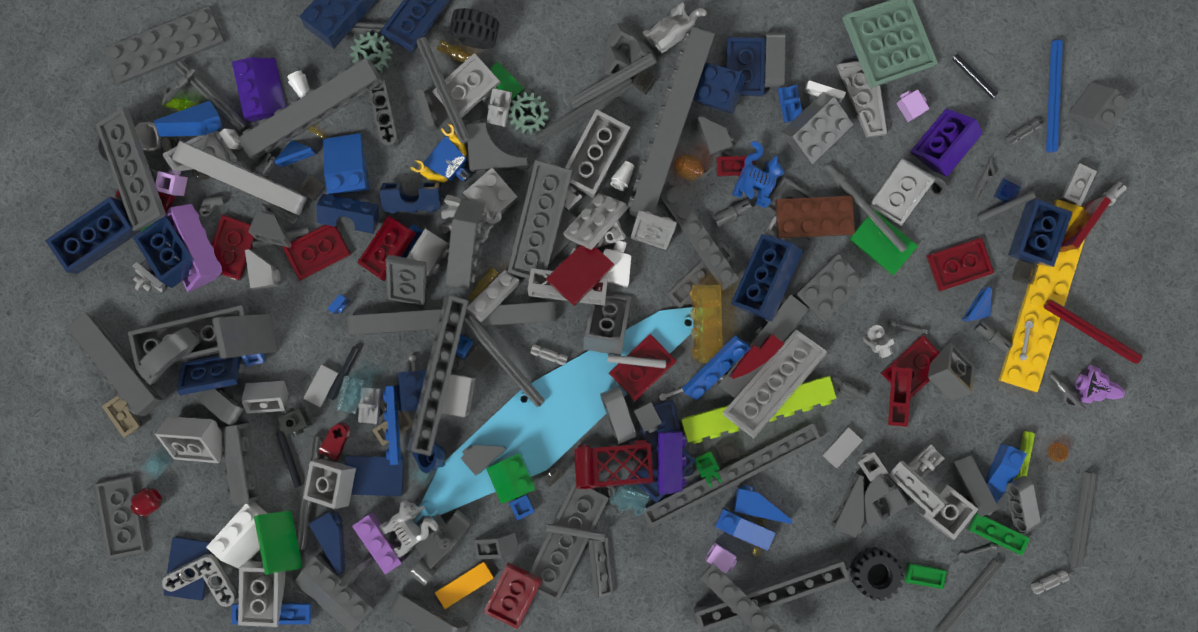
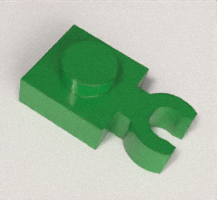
[695,451,722,487]

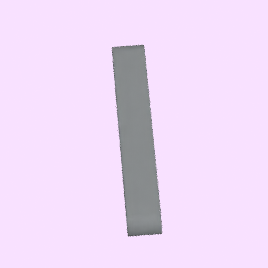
[172,140,308,215]

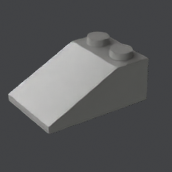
[238,561,285,627]

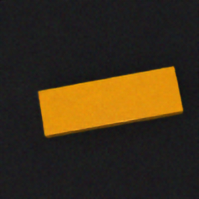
[435,561,494,609]

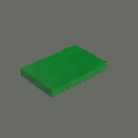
[849,210,918,276]
[254,511,303,575]

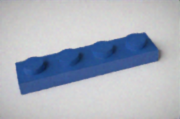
[682,335,750,400]
[383,385,401,465]
[232,603,312,624]

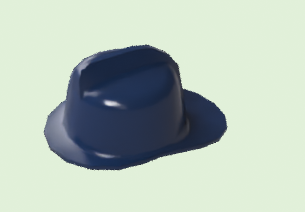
[412,441,445,473]

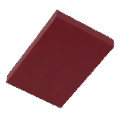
[1059,196,1111,252]
[211,214,255,281]
[357,215,416,281]
[282,225,351,281]
[926,237,994,291]
[546,245,615,306]
[609,334,677,401]
[880,335,940,399]
[483,562,542,629]

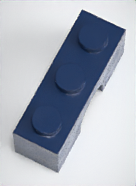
[380,181,442,213]
[316,194,379,234]

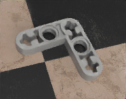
[162,554,237,607]

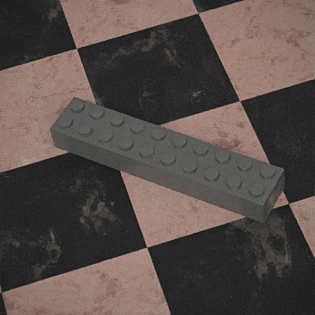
[627,27,715,218]

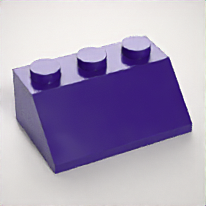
[232,57,287,122]
[910,108,983,177]
[658,431,686,494]

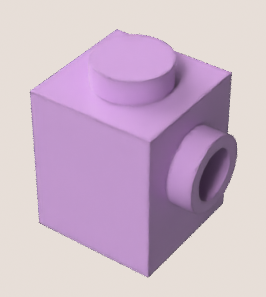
[896,89,929,122]
[155,169,188,196]
[705,542,737,573]

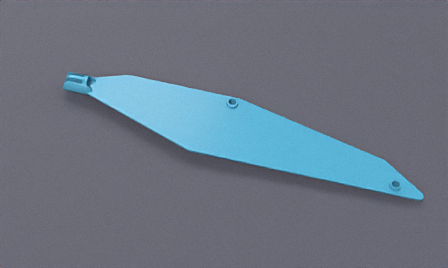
[413,305,713,528]

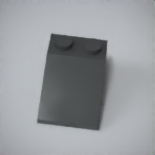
[583,290,631,356]

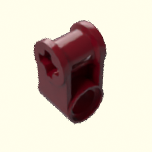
[318,422,350,461]

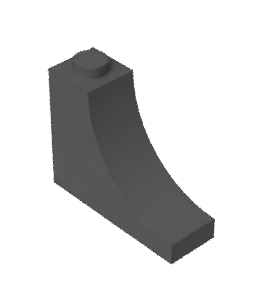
[466,120,529,173]

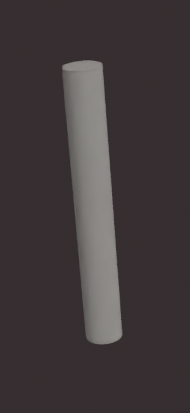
[607,354,666,368]

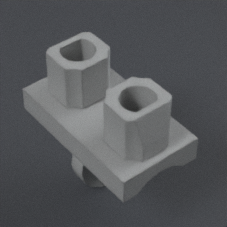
[486,88,512,127]
[595,220,626,248]
[132,260,166,293]
[863,324,895,358]
[358,387,382,424]
[907,444,945,479]

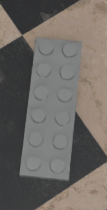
[723,330,827,439]

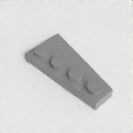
[837,61,887,138]

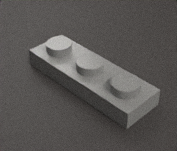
[466,270,520,322]
[888,461,948,518]

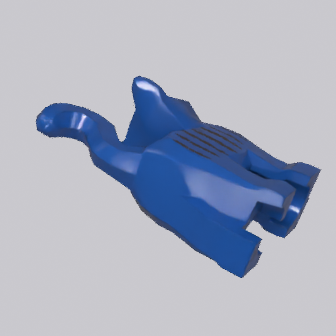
[732,141,785,208]

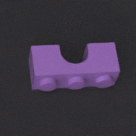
[352,512,405,575]

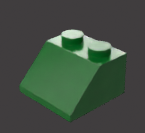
[486,453,537,504]

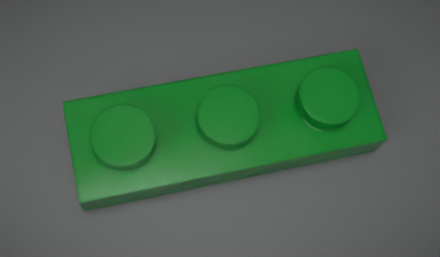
[967,513,1030,556]

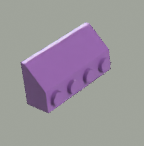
[166,204,222,292]

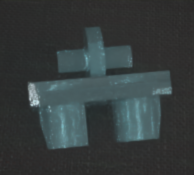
[335,376,364,414]
[610,485,649,516]

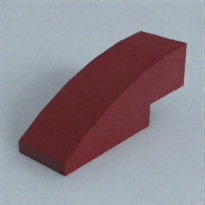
[729,334,785,379]
[888,367,912,427]

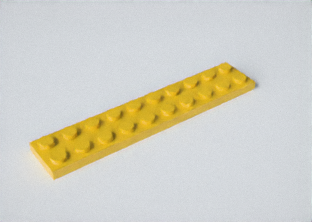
[999,199,1085,392]

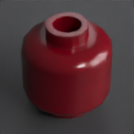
[130,488,162,517]

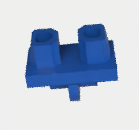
[777,85,802,123]

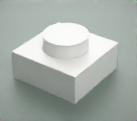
[219,129,242,150]

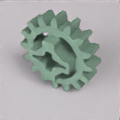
[350,32,393,73]
[508,92,549,135]

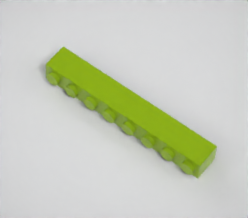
[680,376,837,444]

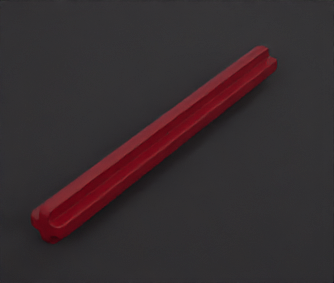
[1043,299,1142,364]

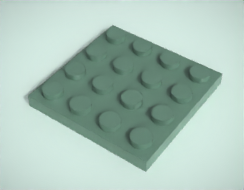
[842,0,938,89]

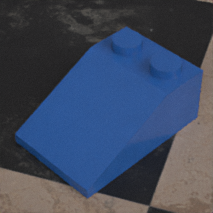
[323,133,370,196]

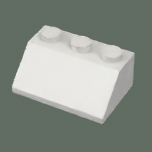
[207,502,268,569]

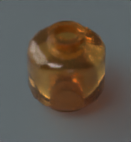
[674,153,704,181]

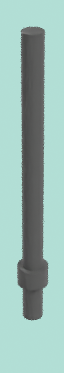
[825,163,907,253]

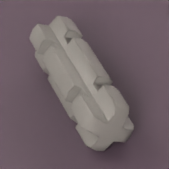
[530,345,568,365]
[1031,570,1069,595]

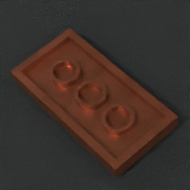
[775,196,855,238]

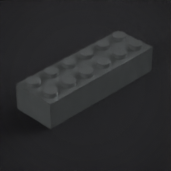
[128,305,251,370]

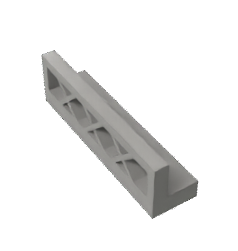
[528,268,608,306]

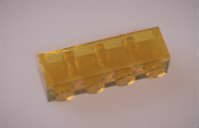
[690,284,722,363]

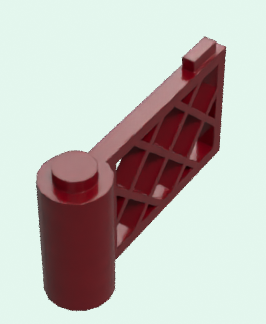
[574,440,654,490]

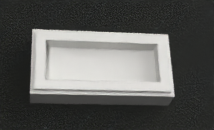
[804,81,846,103]

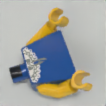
[411,123,471,183]

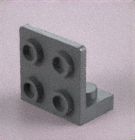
[416,88,466,132]

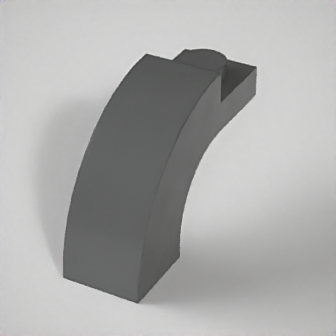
[137,327,199,385]

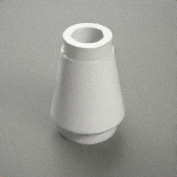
[287,70,310,98]
[610,161,635,191]

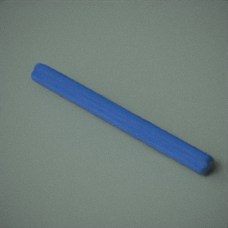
[1046,40,1063,153]

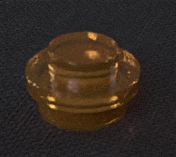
[1048,443,1069,462]

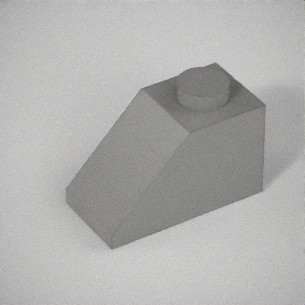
[245,250,281,289]

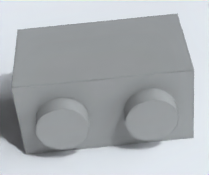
[241,381,289,414]

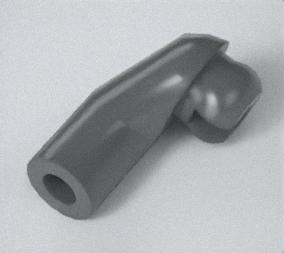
[199,195,225,217]

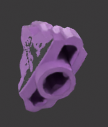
[1075,365,1125,403]

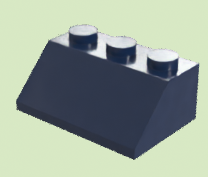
[1008,199,1073,267]
[133,216,194,288]

